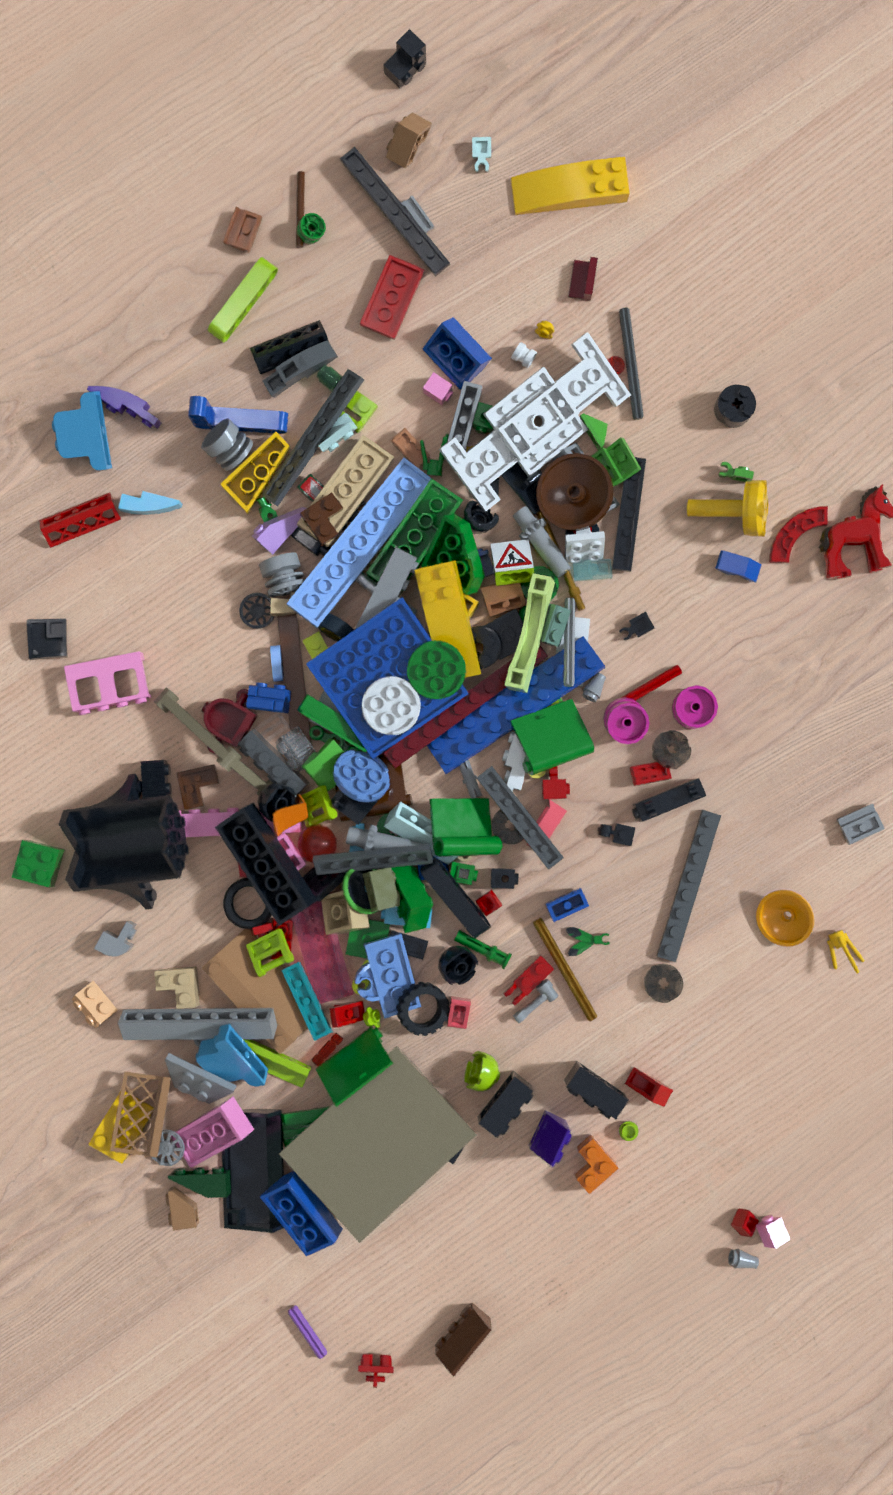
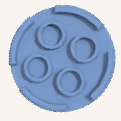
[333,750,390,802]

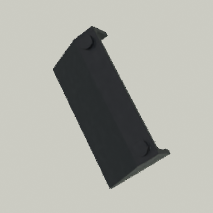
[222,1109,284,1233]

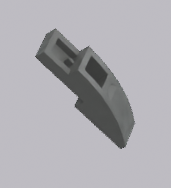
[263,340,338,398]

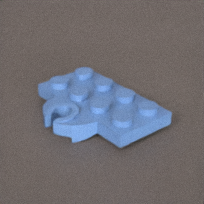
[354,933,421,1018]

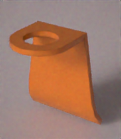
[273,794,309,837]

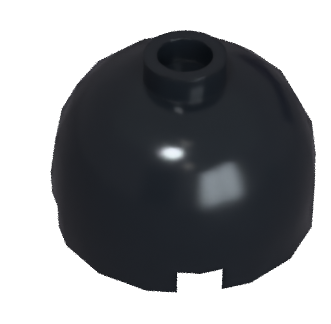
[257,783,297,822]
[438,945,478,985]

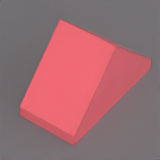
[447,996,471,1029]

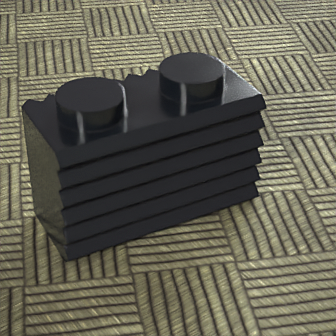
[141,760,172,799]

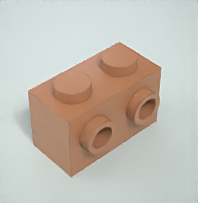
[481,583,526,617]

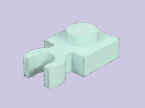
[472,137,491,172]

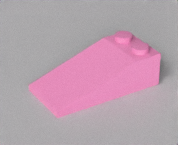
[171,1097,254,1168]

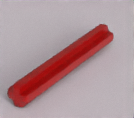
[621,665,682,701]

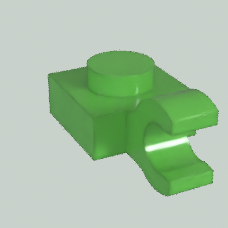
[718,462,754,482]

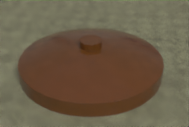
[537,453,613,531]

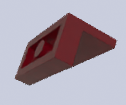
[568,257,598,301]

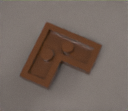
[300,492,343,546]
[177,764,219,810]

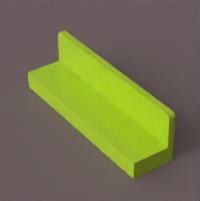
[243,1039,312,1088]

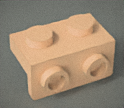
[72,981,118,1028]

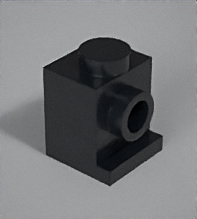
[491,868,519,889]

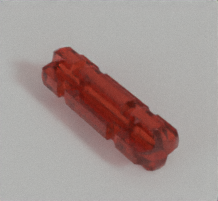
[312,1033,343,1066]

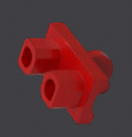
[358,1354,394,1388]

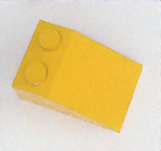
[88,1091,154,1164]

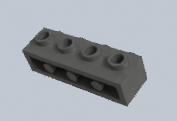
[238,729,310,795]

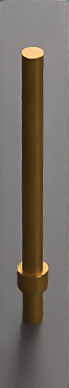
[537,511,585,611]

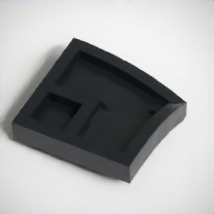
[27,618,68,660]

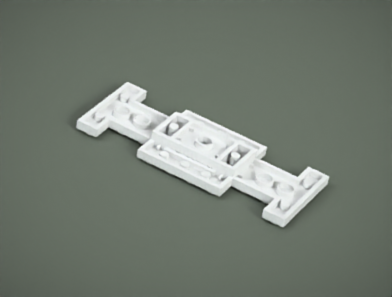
[439,332,631,512]

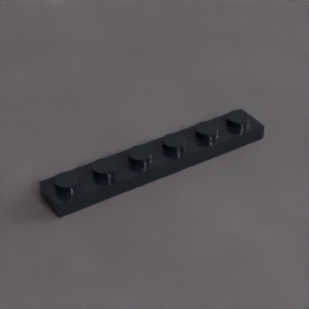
[612,457,646,572]

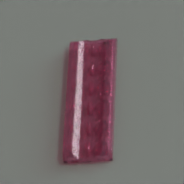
[292,901,354,1004]

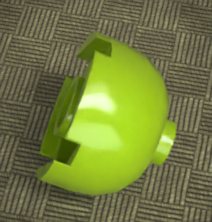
[464,1051,500,1091]

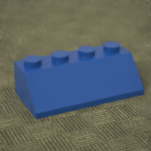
[260,1171,343,1257]

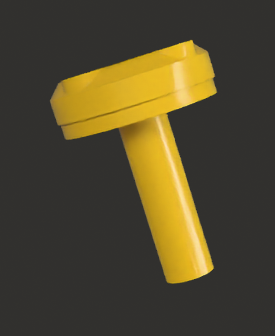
[687,480,768,537]

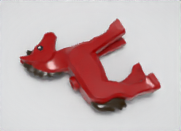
[819,484,893,579]

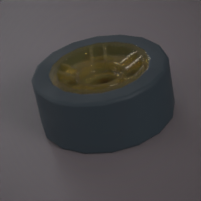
[318,613,354,642]

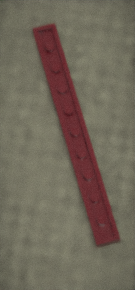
[383,644,548,769]

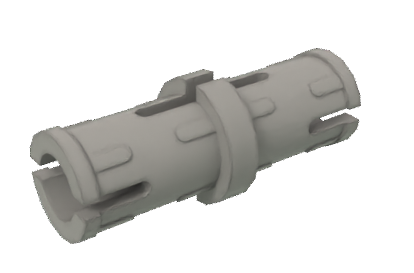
[459,760,482,798]

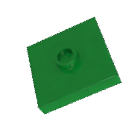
[345,919,390,959]

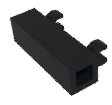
[632,778,706,822]

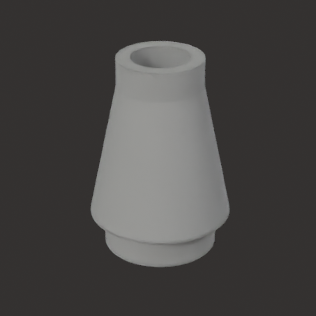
[582,673,606,702]
[728,1248,759,1269]

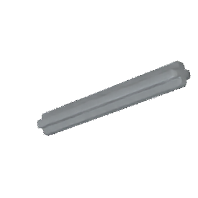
[564,598,575,687]

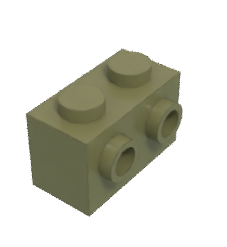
[363,867,400,912]

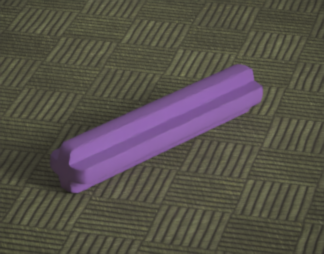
[288,1305,327,1359]

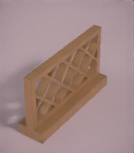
[110,1071,171,1158]

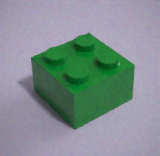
[12,840,65,887]

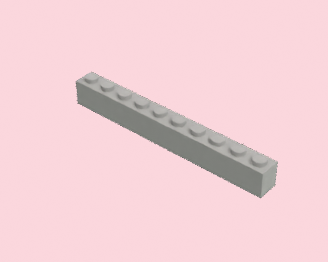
[309,547,419,731]

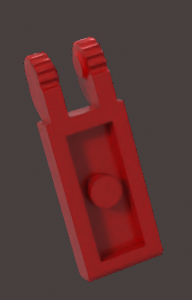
[504,955,554,1006]

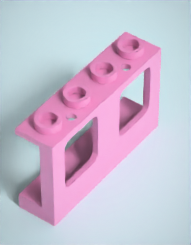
[64,651,152,715]

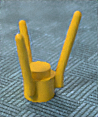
[827,930,865,974]

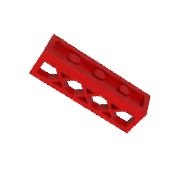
[39,492,121,548]

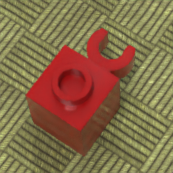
[542,766,570,799]

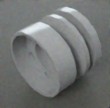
[201,418,253,471]
[259,552,305,597]

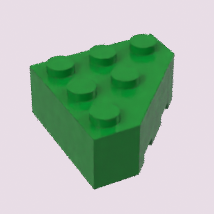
[421,514,485,595]

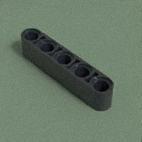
[420,858,491,939]

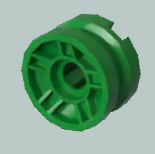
[296,213,326,244]

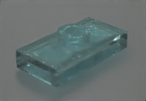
[573,559,613,581]

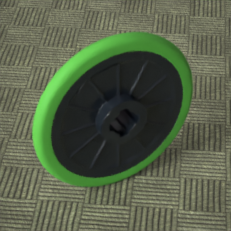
[343,869,378,914]

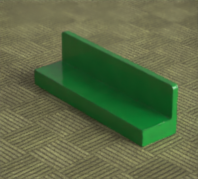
[297,694,367,752]

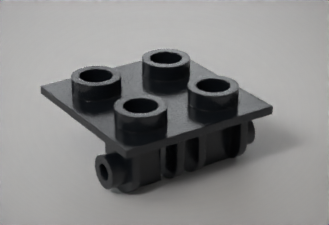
[330,789,379,825]

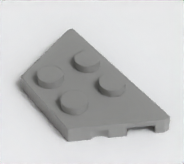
[165,1053,237,1104]

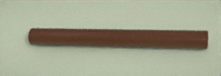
[296,171,305,248]

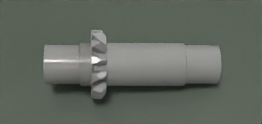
[513,506,571,578]
[346,825,423,850]

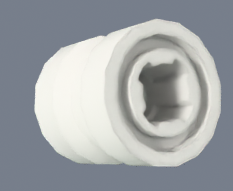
[511,342,537,368]

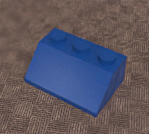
[422,317,492,390]

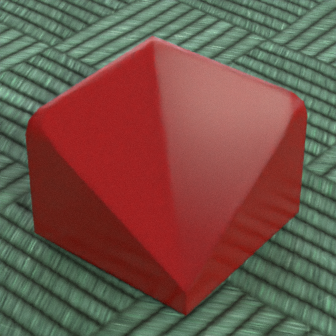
[731,1208,759,1238]

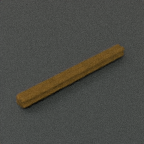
[533,918,597,1021]

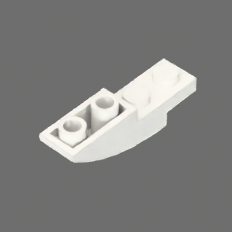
[502,731,526,792]

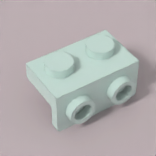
[318,413,357,452]

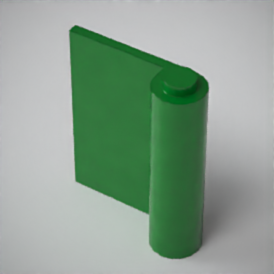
[510,699,594,776]
[429,798,503,857]
[316,1026,394,1107]

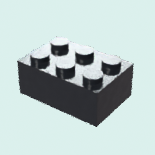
[564,1061,629,1120]
[478,1071,534,1138]

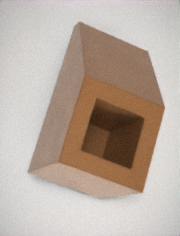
[166,1187,199,1231]

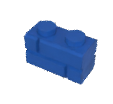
[246,682,291,714]
[545,888,589,922]

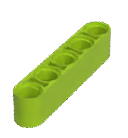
[208,257,278,343]

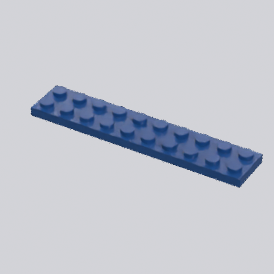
[427,636,605,774]

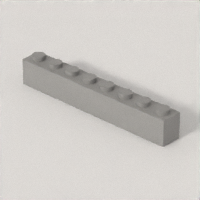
[118,1008,277,1040]

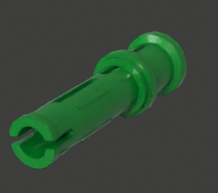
[454,930,512,969]

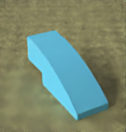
[118,491,183,515]

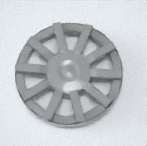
[152,1129,185,1166]

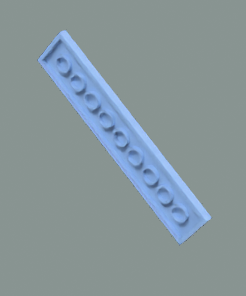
[287,458,431,628]

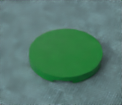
[407,640,466,699]

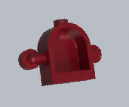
[201,689,258,754]

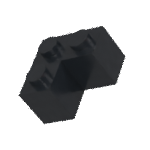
[383,29,426,88]

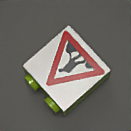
[491,539,534,586]

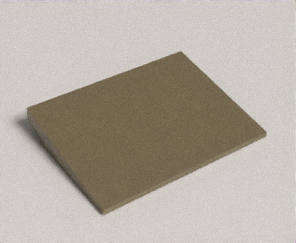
[279,1046,476,1243]

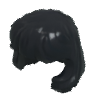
[464,501,499,534]

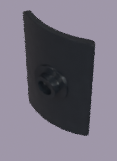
[501,462,542,514]

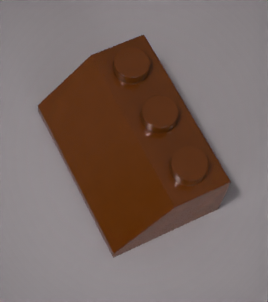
[435,1303,492,1377]

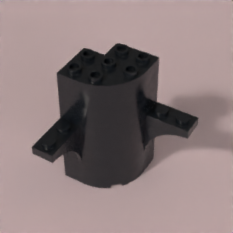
[59,773,189,910]

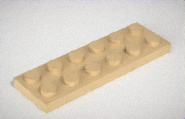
[297,435,394,547]

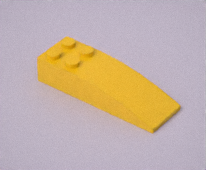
[511,156,630,215]
[415,560,481,678]

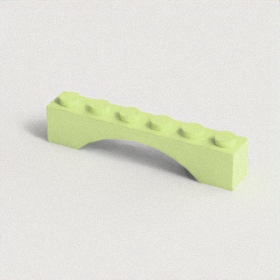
[505,573,555,693]

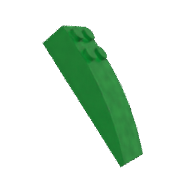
[366,478,463,597]

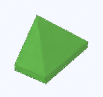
[580,413,608,451]

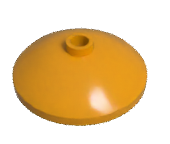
[756,890,815,947]

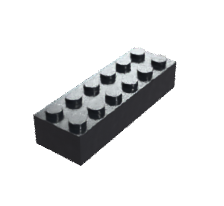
[215,802,318,926]

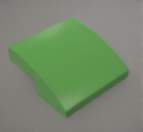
[592,437,641,487]
[302,739,344,791]

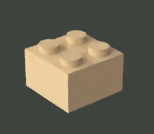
[322,891,369,935]

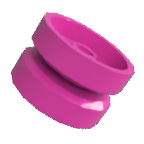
[672,685,718,729]
[603,697,650,744]

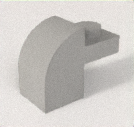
[94,921,137,956]

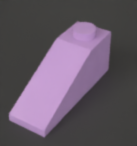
[252,507,307,554]

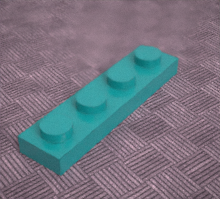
[281,962,333,1041]

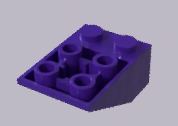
[529,1110,572,1168]

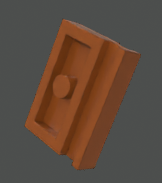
[223,207,262,253]

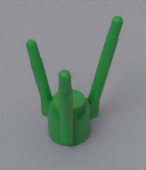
[420,434,449,476]

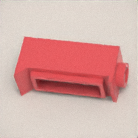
[527,799,567,847]

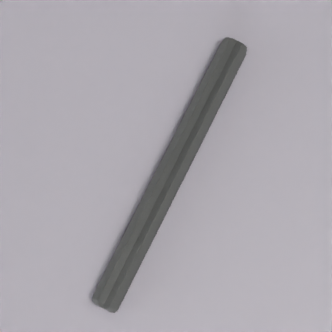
[619,308,644,420]

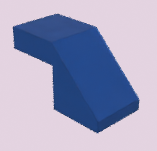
[715,550,762,582]

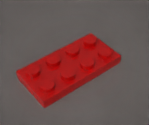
[360,255,424,340]

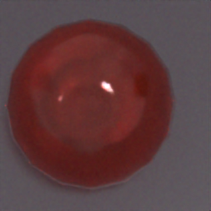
[297,824,337,863]

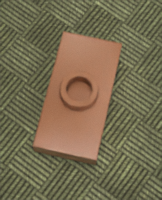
[391,428,430,468]

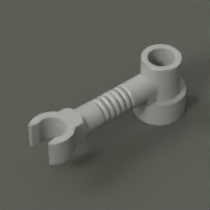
[513,979,558,1023]

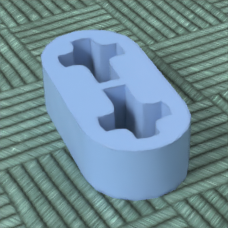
[270,645,284,682]

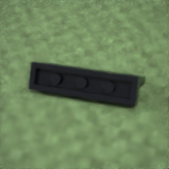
[250,320,329,375]

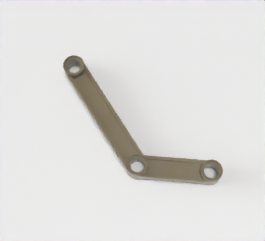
[154,687,273,796]

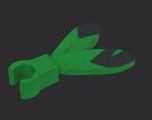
[566,927,610,956]

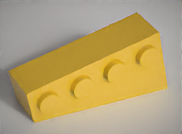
[220,432,290,514]

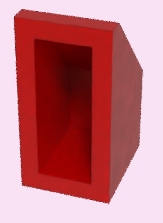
[625,1067,673,1107]

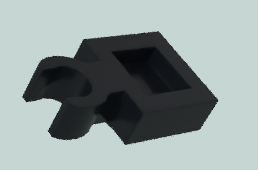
[619,611,655,641]

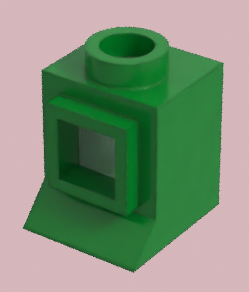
[450,861,478,885]

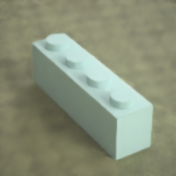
[384,802,458,865]

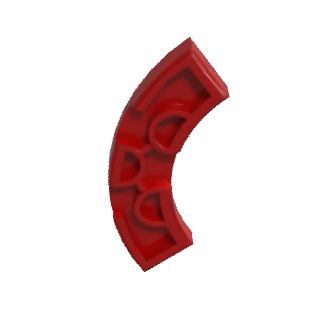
[769,506,828,563]

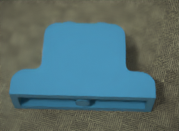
[52,391,112,470]
[196,1024,268,1087]

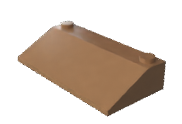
[202,929,324,1054]

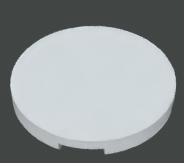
[362,676,420,735]

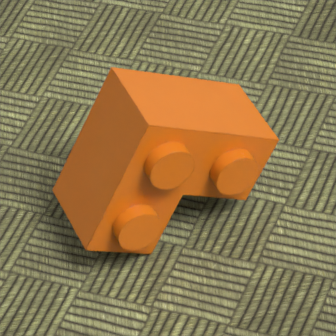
[575,1134,619,1194]

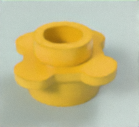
[535,321,555,339]

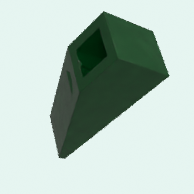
[168,1167,231,1198]

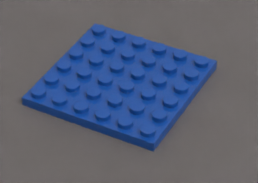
[306,597,469,759]

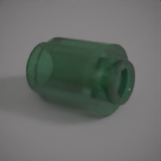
[317,365,343,392]

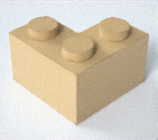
[154,966,199,1009]

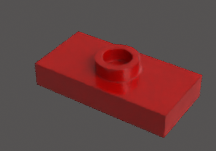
[629,760,672,786]

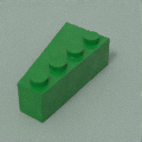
[381,865,433,933]

